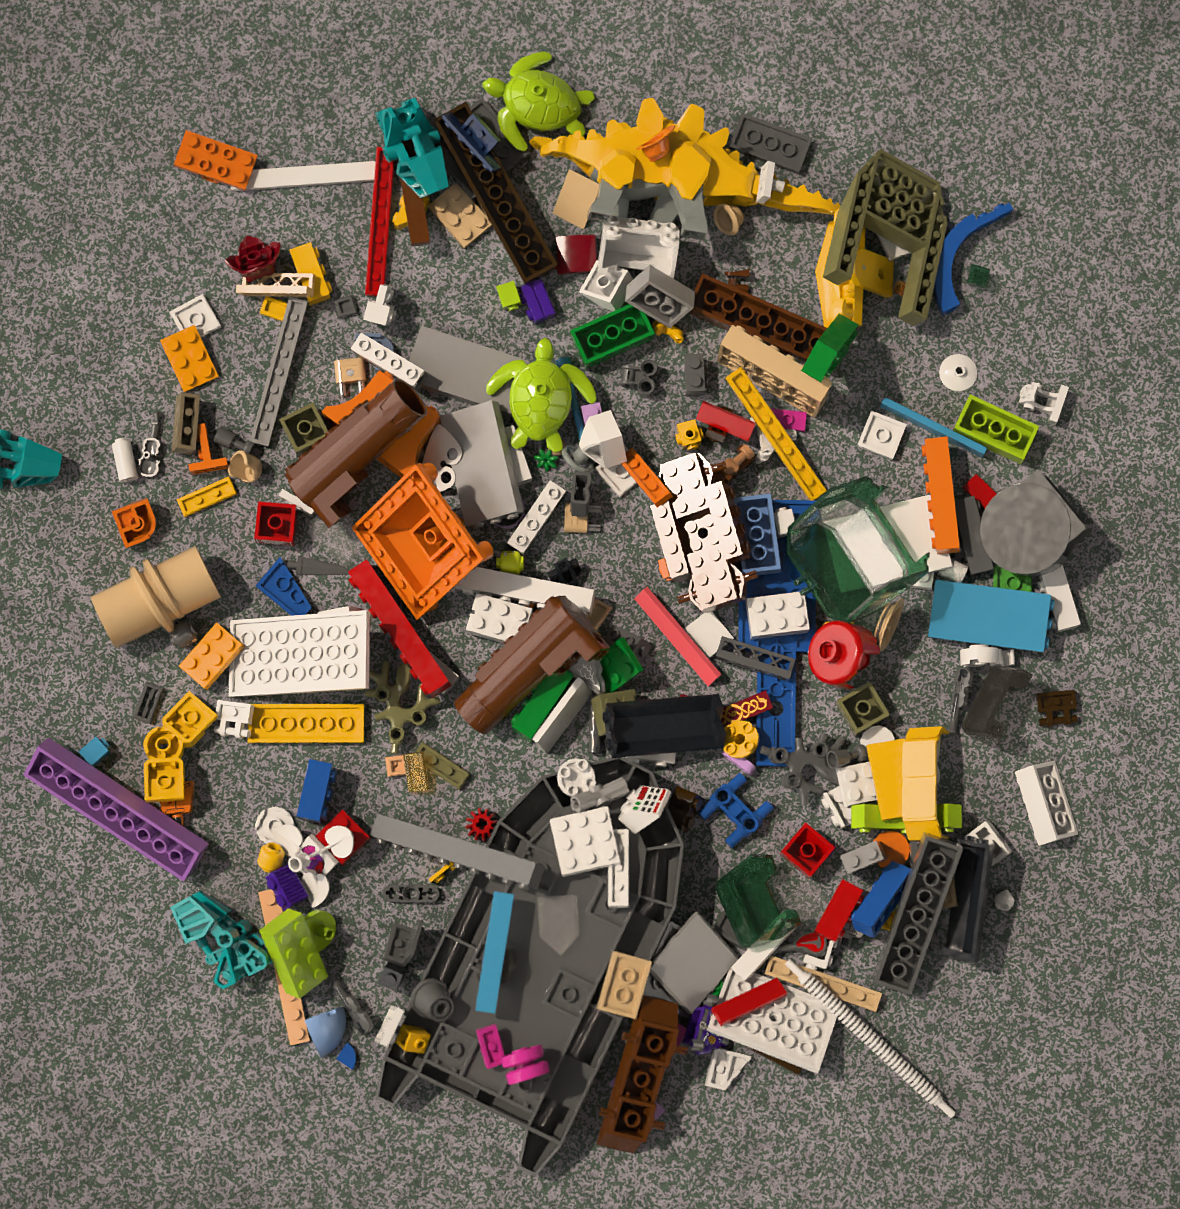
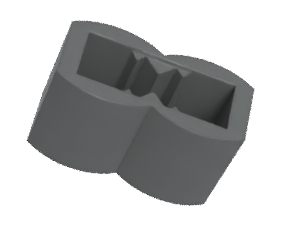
[570,472,591,517]

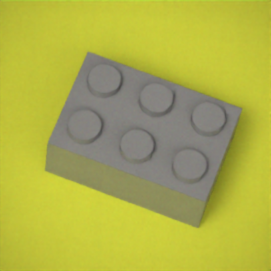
[625,265,695,328]

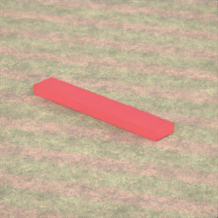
[634,587,721,686]

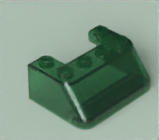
[716,854,802,948]

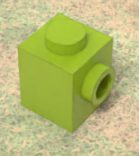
[496,280,522,312]

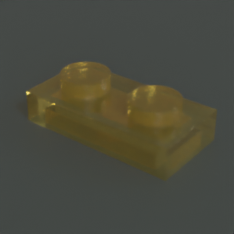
[403,751,429,792]

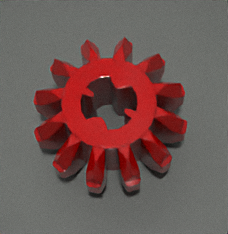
[465,808,498,841]

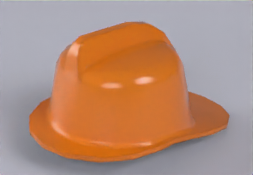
[636,125,675,162]

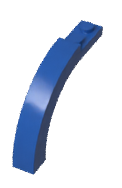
[933,202,1013,316]

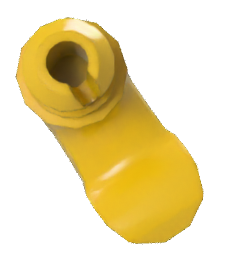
[652,320,684,344]

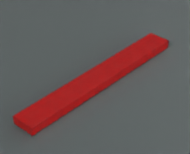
[365,147,394,297]

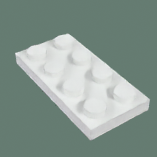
[374,1005,406,1047]

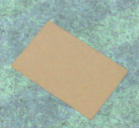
[553,169,599,229]

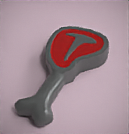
[771,931,827,958]

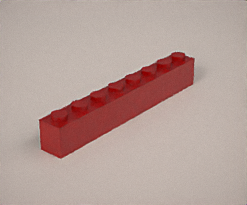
[348,559,452,698]

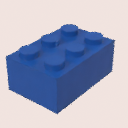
[296,759,337,824]

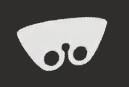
[422,424,462,492]

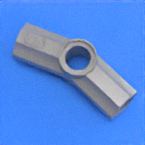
[570,777,629,813]

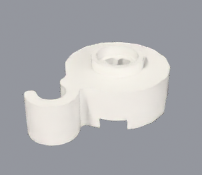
[960,645,1015,667]

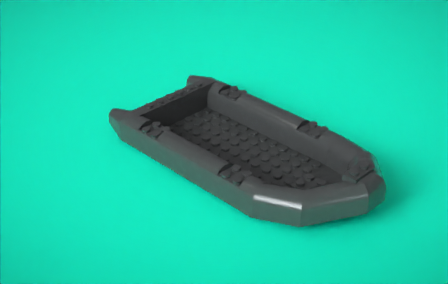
[375,757,684,1177]

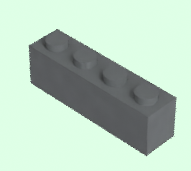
[954,496,995,577]

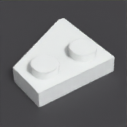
[705,1048,751,1090]

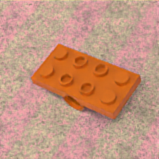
[174,130,258,191]

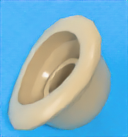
[713,203,744,236]

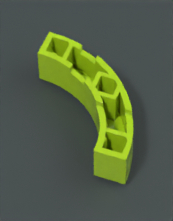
[851,804,962,834]

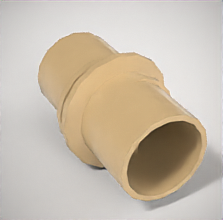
[91,546,221,649]

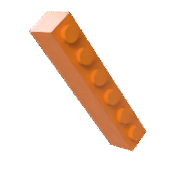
[921,436,960,554]

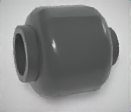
[170,620,199,649]

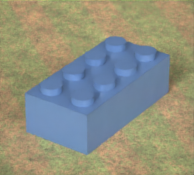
[734,494,781,575]

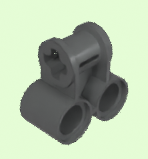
[619,359,657,398]

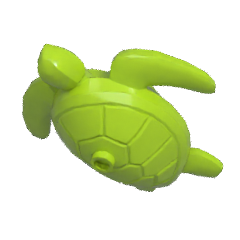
[482,52,594,151]
[486,337,596,453]

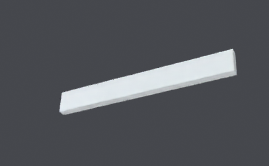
[231,161,375,191]

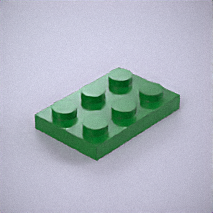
[600,637,644,694]

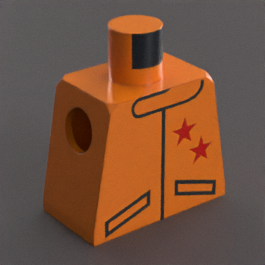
[160,781,195,826]

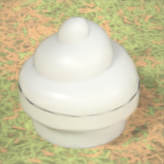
[994,890,1014,911]

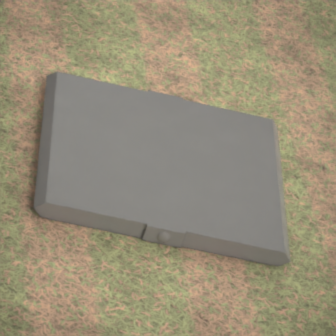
[649,911,738,1014]

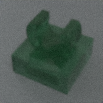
[966,264,990,288]

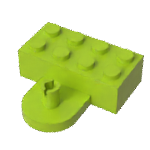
[259,908,336,999]

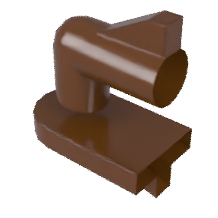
[725,269,749,293]

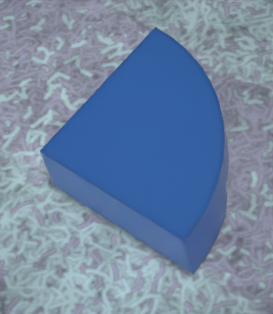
[336,1042,356,1070]

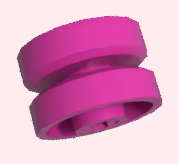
[500,1044,550,1085]

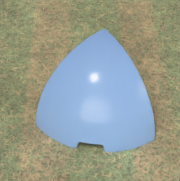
[304,1007,346,1058]

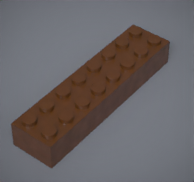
[688,273,827,364]

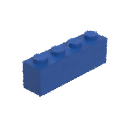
[851,861,911,938]

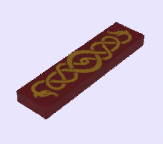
[721,690,774,727]

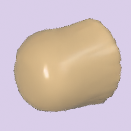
[228,450,263,483]

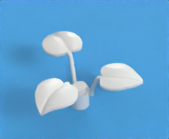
[271,824,354,907]

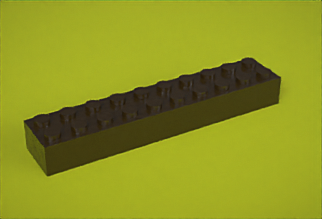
[433,102,559,285]

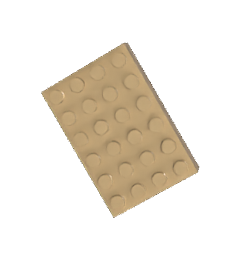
[717,325,832,418]

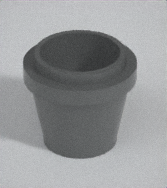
[411,978,454,1022]

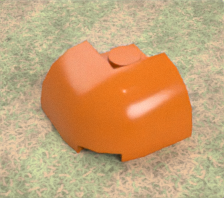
[112,498,156,548]

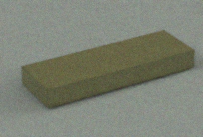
[411,742,470,791]

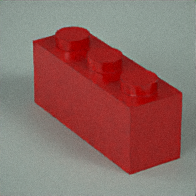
[813,879,864,943]

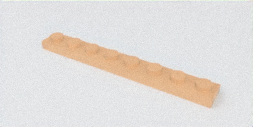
[258,890,310,1045]

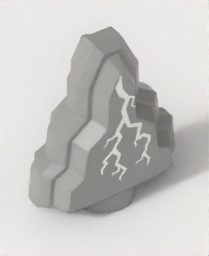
[567,657,606,695]

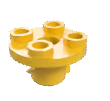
[723,721,759,759]

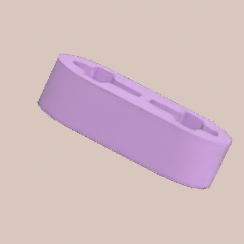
[721,751,756,776]

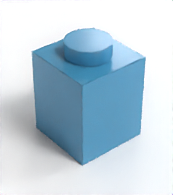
[79,737,111,767]

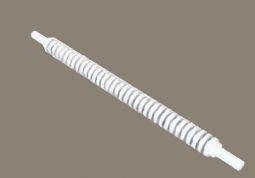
[785,959,956,1118]

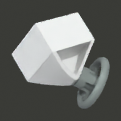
[562,410,627,473]

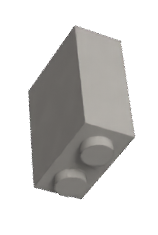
[840,841,887,874]

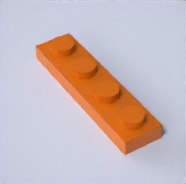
[621,447,673,508]

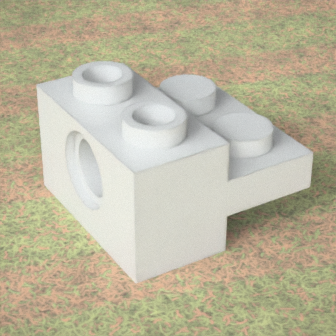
[363,284,397,325]
[958,820,1013,867]

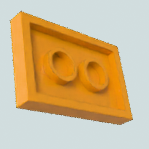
[160,325,219,392]
[179,622,245,690]

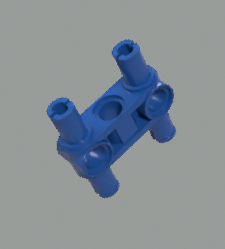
[698,773,774,848]

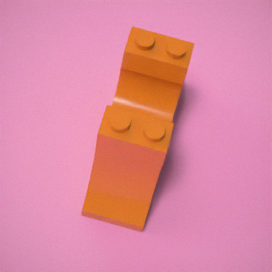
[322,370,441,478]

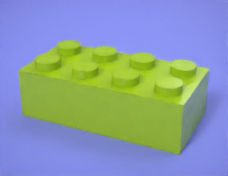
[953,394,1039,465]

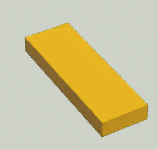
[177,476,237,517]

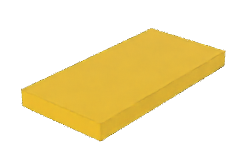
[866,738,905,821]

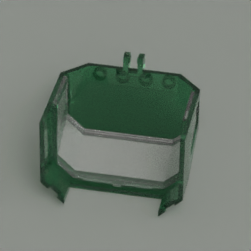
[787,476,930,623]

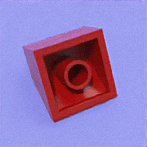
[779,822,836,879]

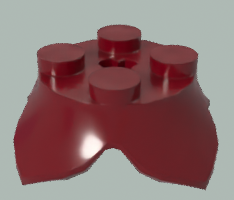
[224,235,281,282]

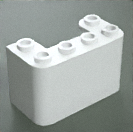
[597,215,680,279]

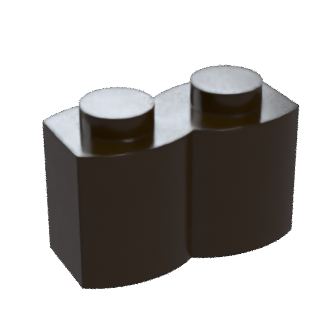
[668,786,702,833]

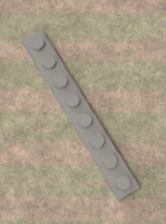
[250,296,308,447]

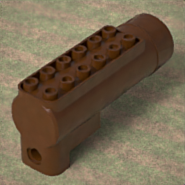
[284,379,427,528]
[454,595,611,735]

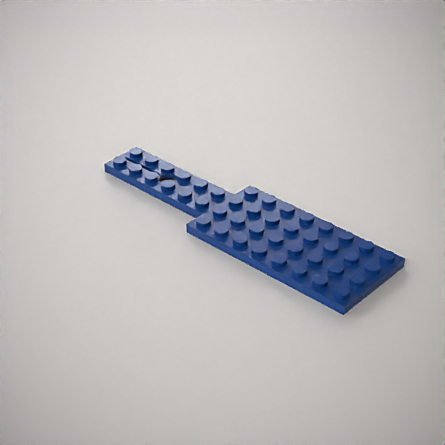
[738,500,817,767]

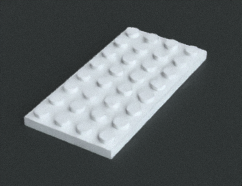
[229,610,370,697]

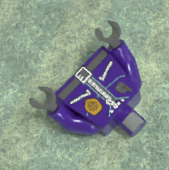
[683,994,729,1055]

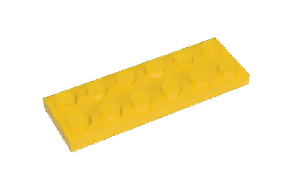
[247,704,364,743]

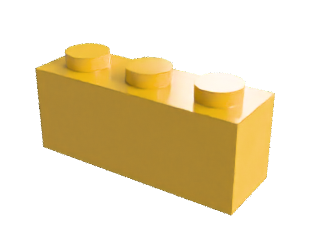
[290,242,333,306]

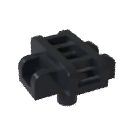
[547,558,582,586]

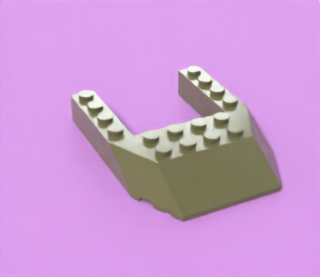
[823,149,948,326]

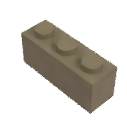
[172,392,200,455]

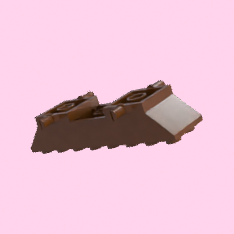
[596,995,688,1154]

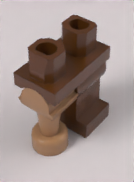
[715,444,755,485]

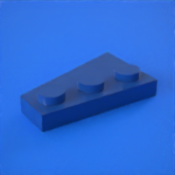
[255,557,312,616]

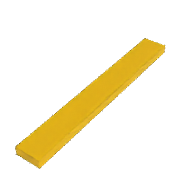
[725,367,827,501]

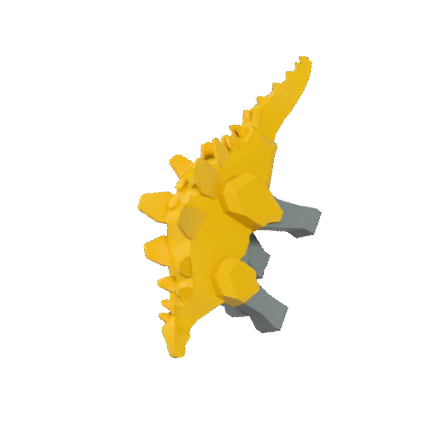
[540,98,840,241]

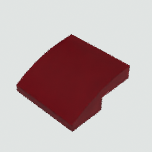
[556,234,598,275]

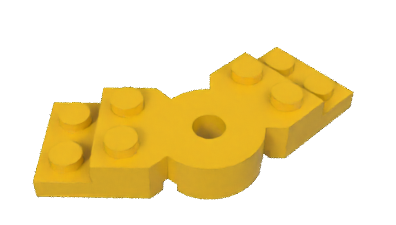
[144,691,218,803]

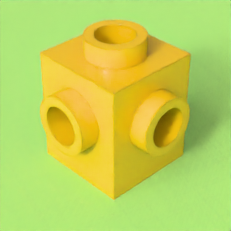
[675,419,704,451]

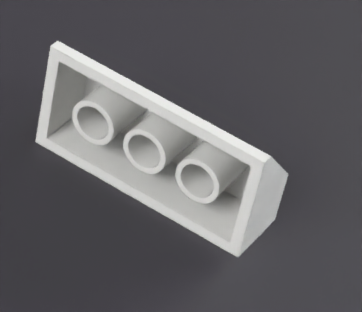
[1015,761,1078,846]

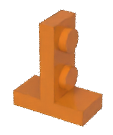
[188,423,229,475]

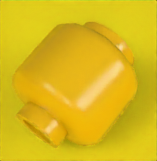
[257,842,285,872]

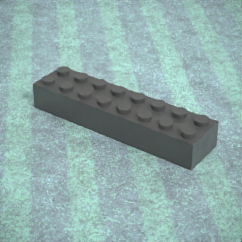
[872,832,963,995]

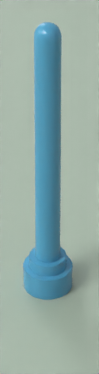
[555,357,584,440]

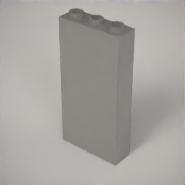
[409,326,529,417]
[440,400,524,530]

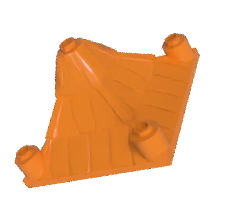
[351,463,493,620]

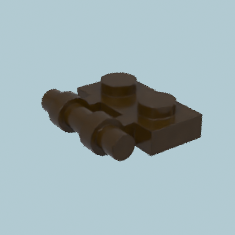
[1035,690,1078,728]

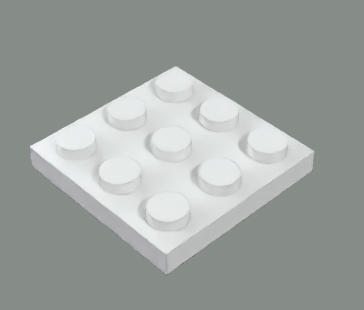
[550,806,620,877]

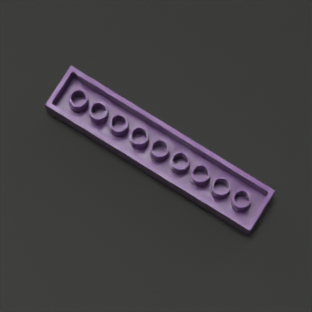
[24,737,209,882]

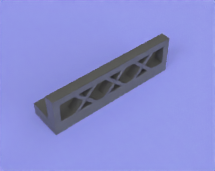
[715,636,795,681]

